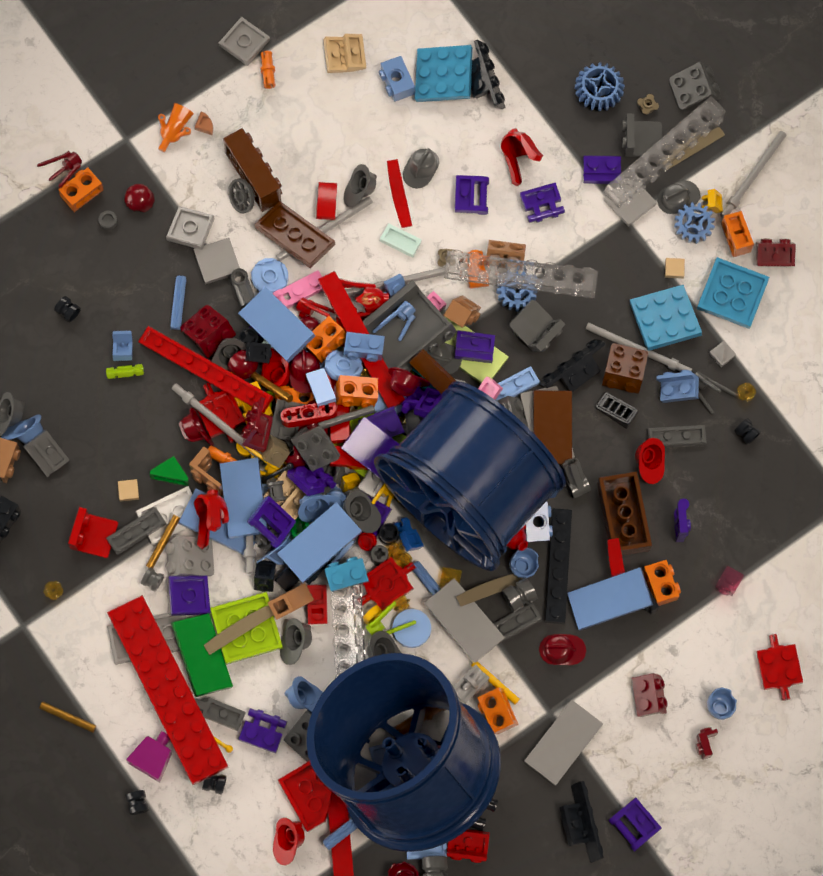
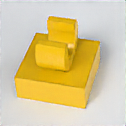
[702,189,723,213]

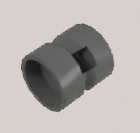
[502,577,538,612]
[422,856,448,876]

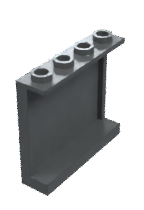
[363,280,457,372]

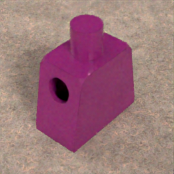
[126,731,172,783]

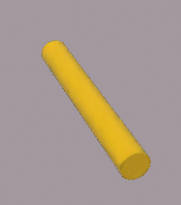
[471,661,520,705]

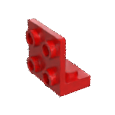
[68,507,118,558]

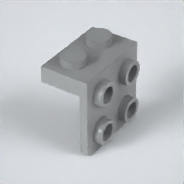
[166,536,214,577]

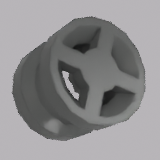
[141,567,164,592]

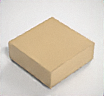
[665,258,685,279]
[118,479,139,502]

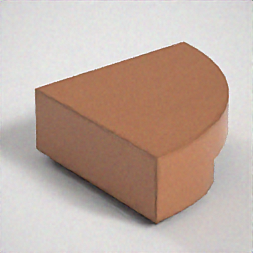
[195,111,213,135]

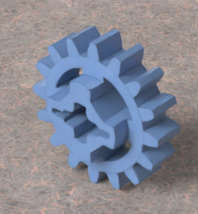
[674,202,715,244]
[496,270,538,312]

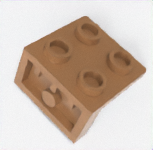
[189,447,223,497]

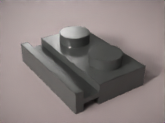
[270,398,305,441]
[23,429,69,477]

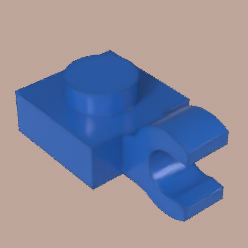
[394,518,424,552]

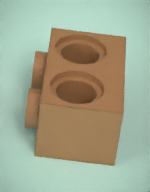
[485,240,526,271]
[443,295,481,328]

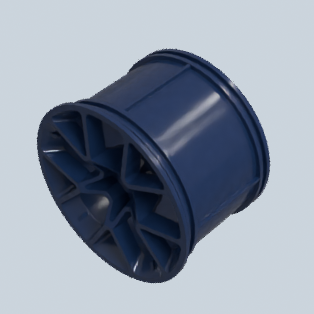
[374,381,566,571]
[307,653,501,852]

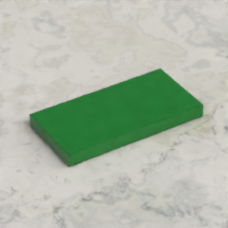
[171,613,233,697]

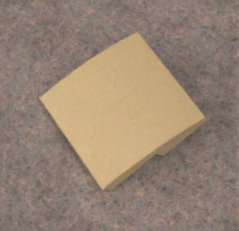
[323,34,366,73]
[263,470,306,520]

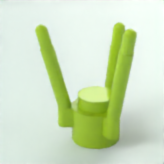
[365,601,416,636]

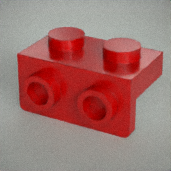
[447,829,490,863]

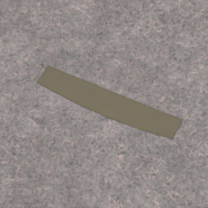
[660,127,725,171]
[456,574,523,607]
[204,605,274,655]

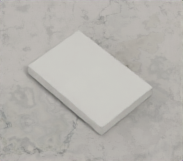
[136,486,193,546]

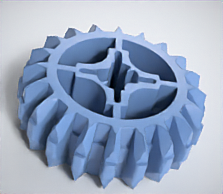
[575,62,625,112]

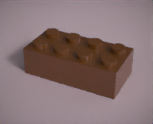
[223,128,283,212]
[597,472,652,556]

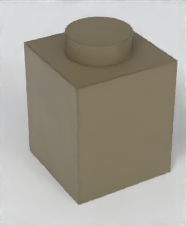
[261,435,290,468]

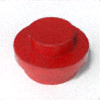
[358,532,377,551]

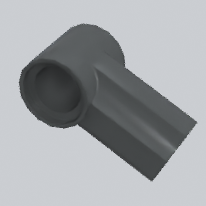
[231,268,255,308]
[562,458,591,499]

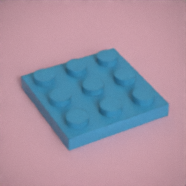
[415,45,473,102]
[697,257,770,329]
[630,285,702,351]

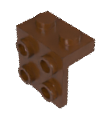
[602,343,648,394]

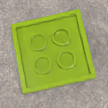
[210,592,283,665]

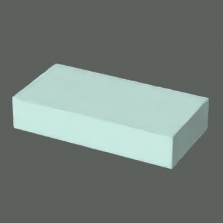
[380,223,422,258]

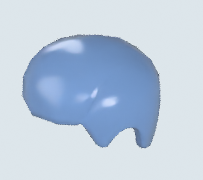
[510,548,539,578]
[707,687,737,720]

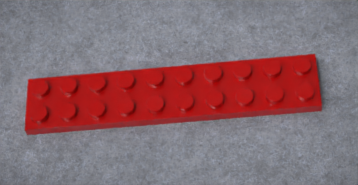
[107,595,229,785]

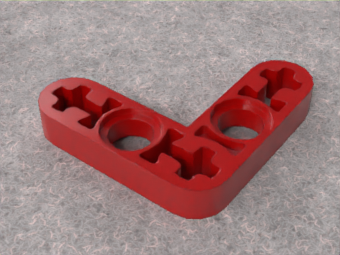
[280,373,336,428]

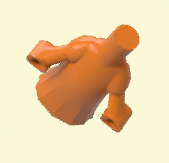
[158,103,194,152]

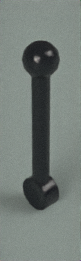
[261,462,294,484]

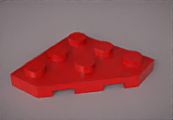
[278,761,333,832]

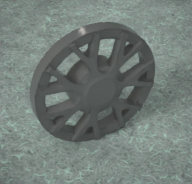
[229,178,255,214]

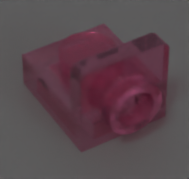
[715,566,744,596]

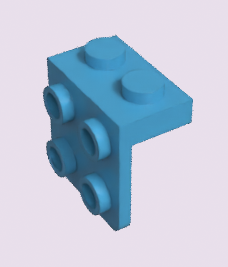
[324,557,369,592]

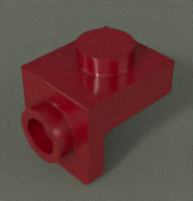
[696,727,718,760]

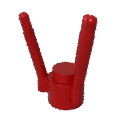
[296,297,335,317]

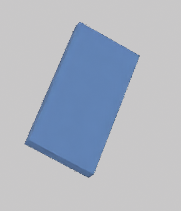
[238,287,315,363]
[220,457,267,539]
[178,489,256,555]
[277,502,362,583]
[567,568,653,630]

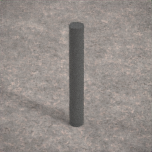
[318,405,375,429]

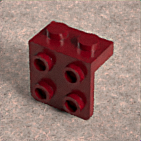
[180,305,236,358]
[241,397,273,453]

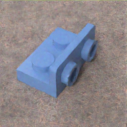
[344,332,385,362]
[657,370,699,403]

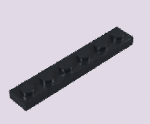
[545,508,572,624]

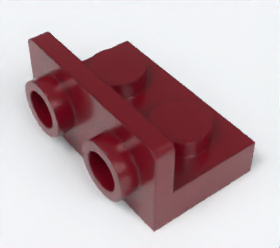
[756,238,796,266]

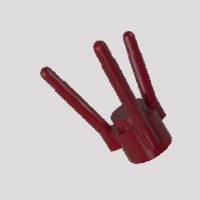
[37,151,82,188]

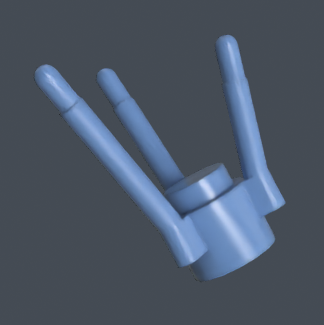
[372,301,416,341]

